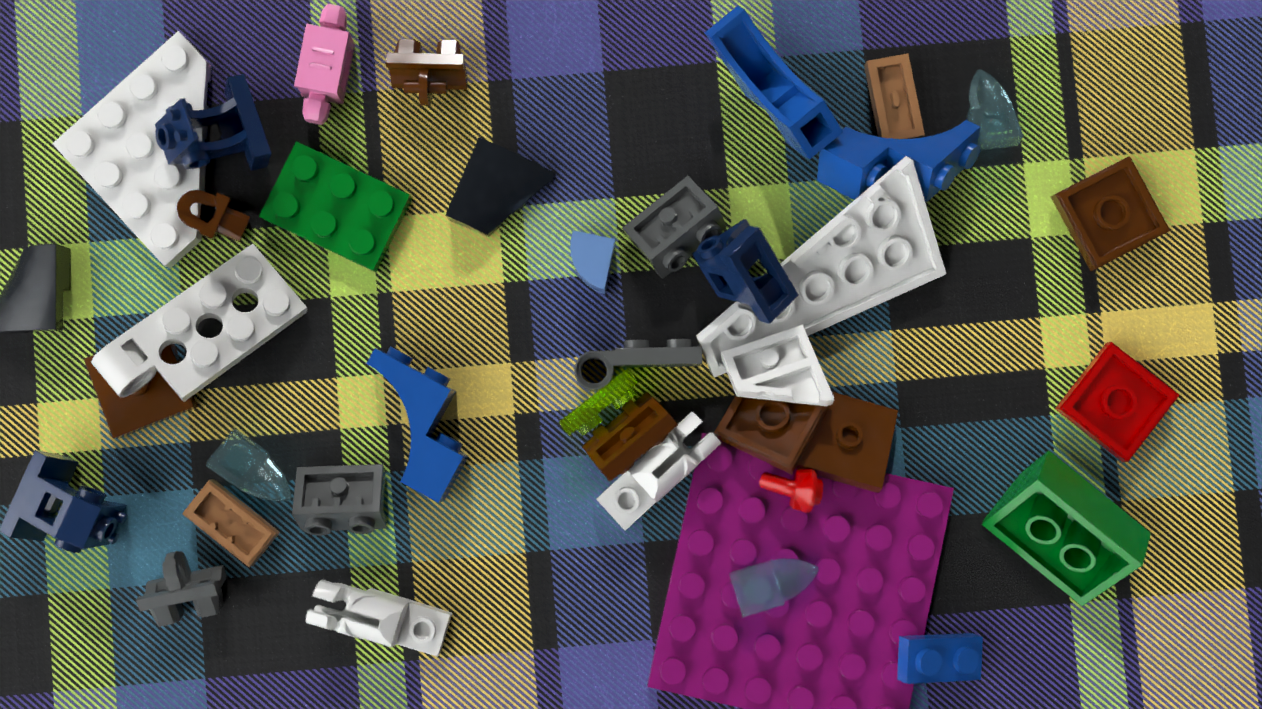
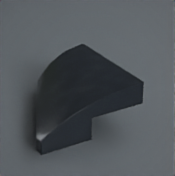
[445,137,556,237]
[0,244,71,334]

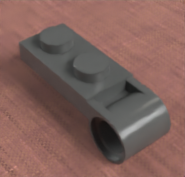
[574,339,702,392]

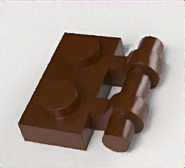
[582,392,678,482]

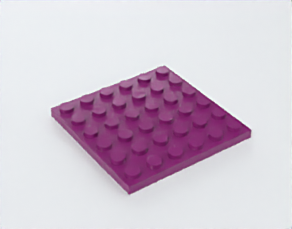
[647,433,954,709]

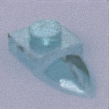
[966,70,1023,150]
[206,428,292,501]
[729,558,819,617]

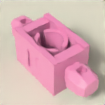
[294,4,355,125]

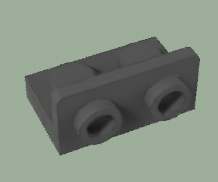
[622,176,727,278]
[292,464,387,536]

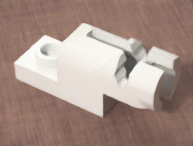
[596,412,721,531]
[306,580,452,657]

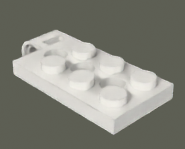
[91,244,307,402]

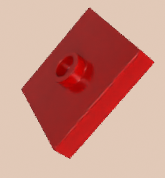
[1055,342,1179,462]

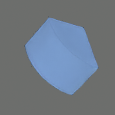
[570,230,616,294]

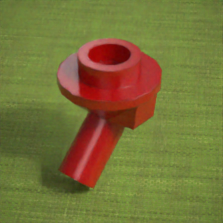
[759,469,823,513]

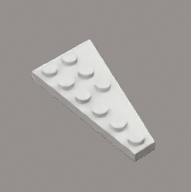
[696,156,946,378]

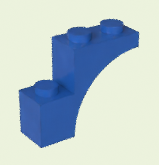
[705,6,843,159]
[817,120,981,203]
[366,346,469,503]

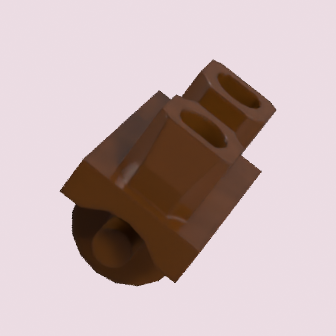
[385,39,468,106]

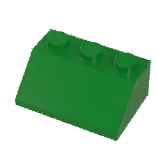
[982,450,1151,606]

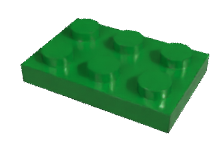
[259,141,413,273]

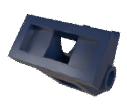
[155,74,272,171]
[692,219,799,324]
[0,450,128,553]

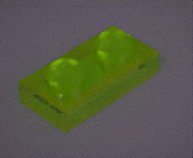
[558,369,639,436]

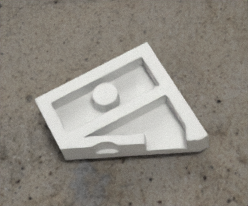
[721,325,834,406]

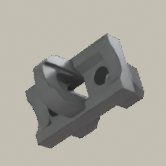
[136,551,227,627]

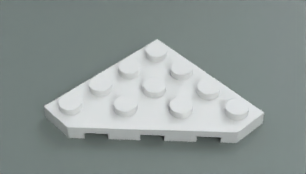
[52,31,212,268]

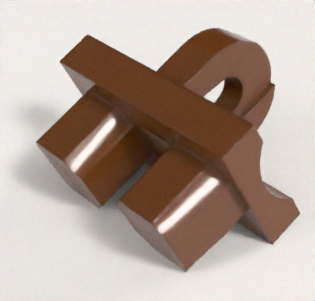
[177,190,250,242]

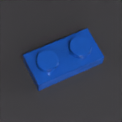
[897,633,983,684]

